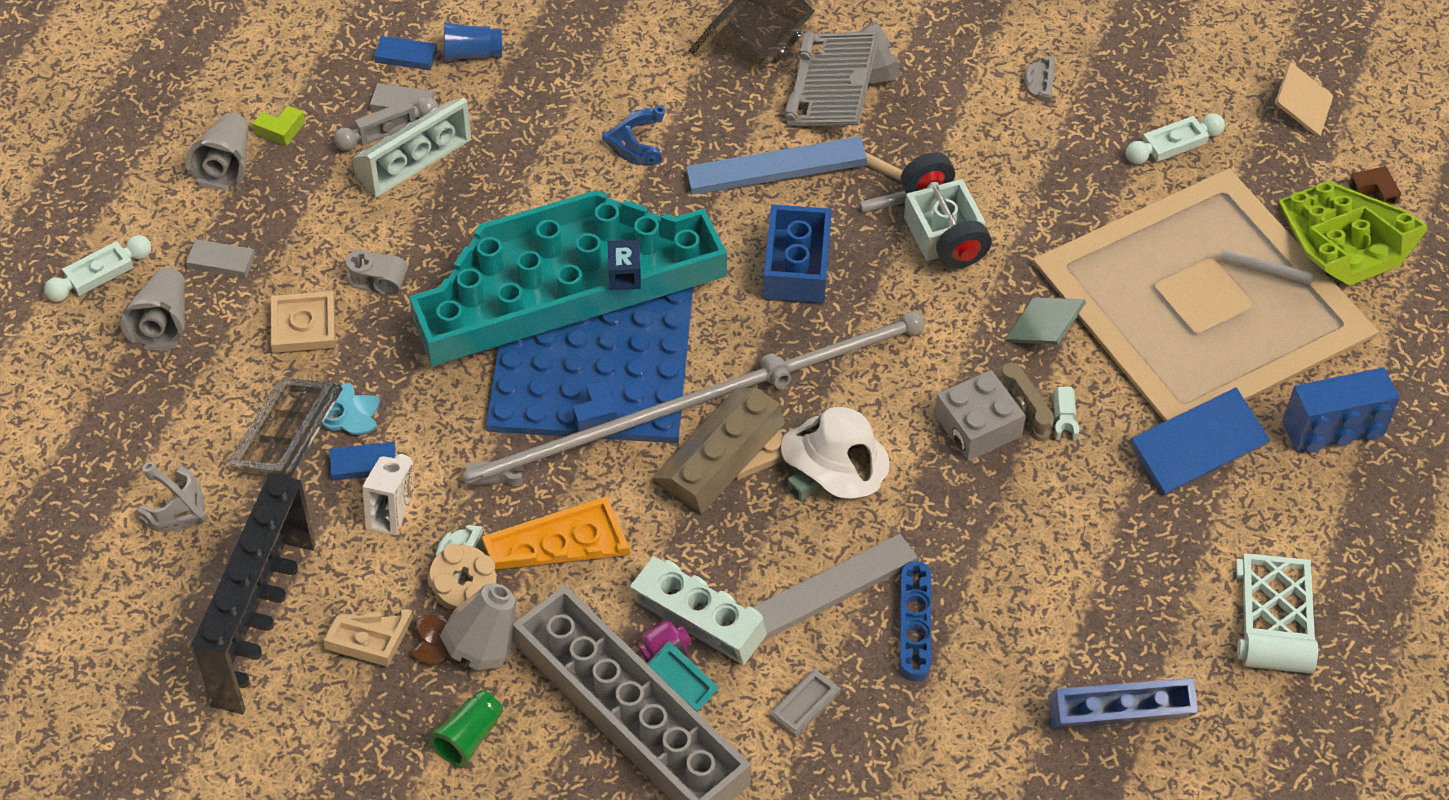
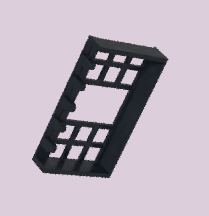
[191,473,316,715]

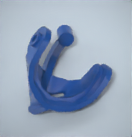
[602,105,666,165]

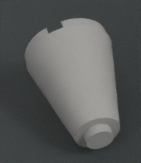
[185,113,248,190]
[120,268,185,351]

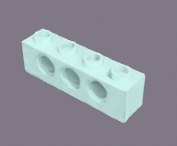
[630,556,767,665]

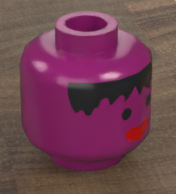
[638,620,691,663]

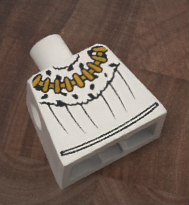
[362,454,414,535]

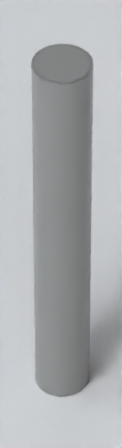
[859,191,906,213]
[1220,249,1314,285]

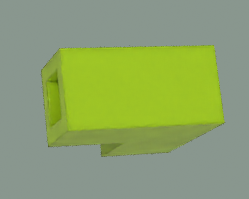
[253,105,305,146]

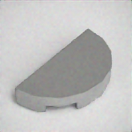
[1024,56,1055,104]

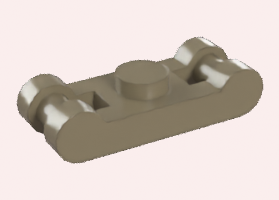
[1000,362,1054,442]

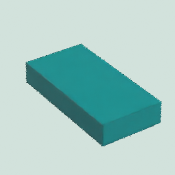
[647,641,719,713]

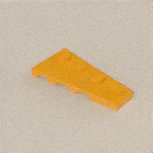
[482,496,630,570]

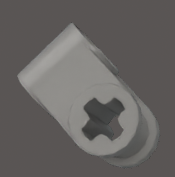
[346,250,408,296]

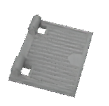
[785,31,880,126]

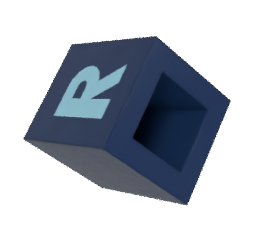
[607,239,641,290]

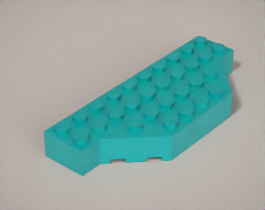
[409,190,727,366]

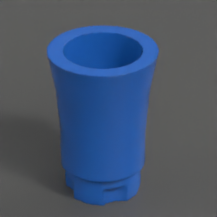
[444,22,502,62]

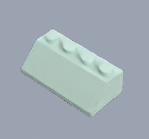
[352,98,471,197]

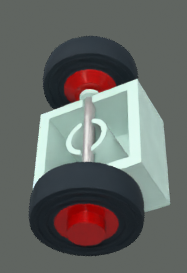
[901,152,992,269]

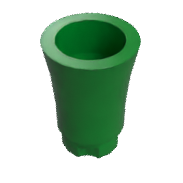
[428,690,504,768]

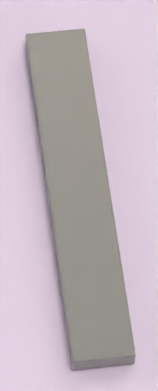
[729,534,918,642]

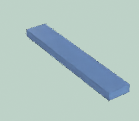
[686,136,867,195]

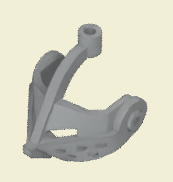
[134,462,208,532]

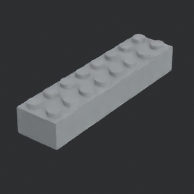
[512,585,751,800]

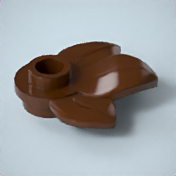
[411,609,467,666]

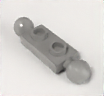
[334,96,438,151]

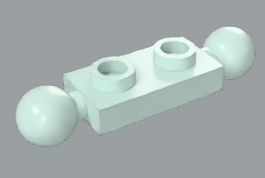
[1126,113,1225,165]
[44,235,151,302]

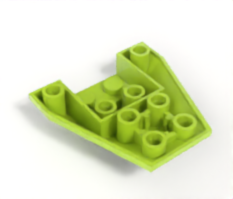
[1279,181,1427,286]

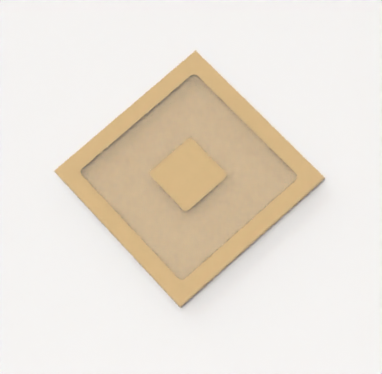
[1032,168,1379,422]

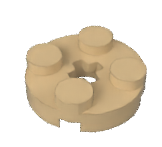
[428,544,496,610]

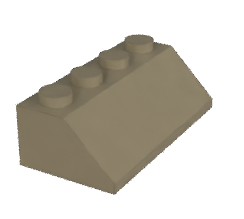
[652,387,785,515]

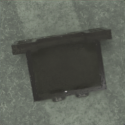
[688,0,815,71]

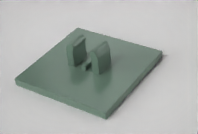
[1005,297,1086,345]

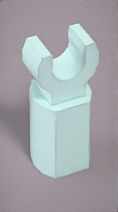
[1053,387,1079,441]

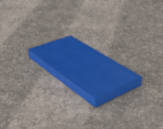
[1129,387,1270,496]

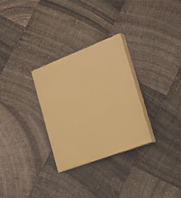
[1275,62,1333,137]

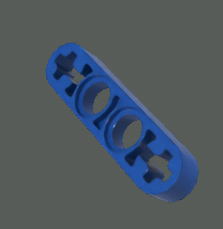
[900,561,931,682]

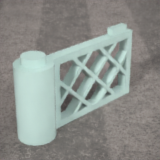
[1236,553,1318,674]

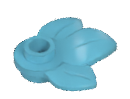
[319,383,380,435]

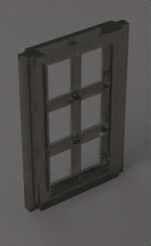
[226,378,343,478]

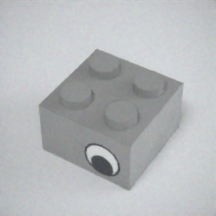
[934,370,1026,461]

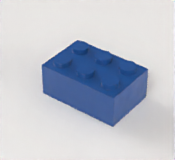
[763,204,832,303]
[1282,367,1400,452]

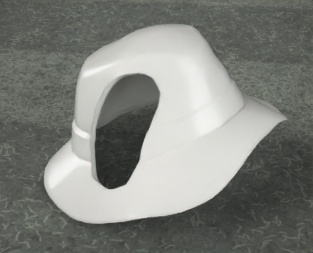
[781,407,890,498]

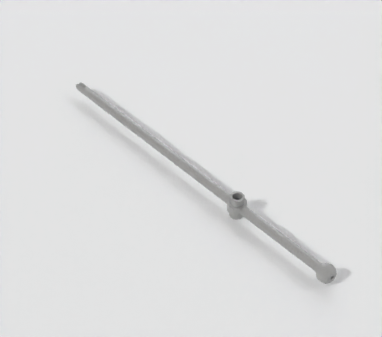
[463,311,924,483]

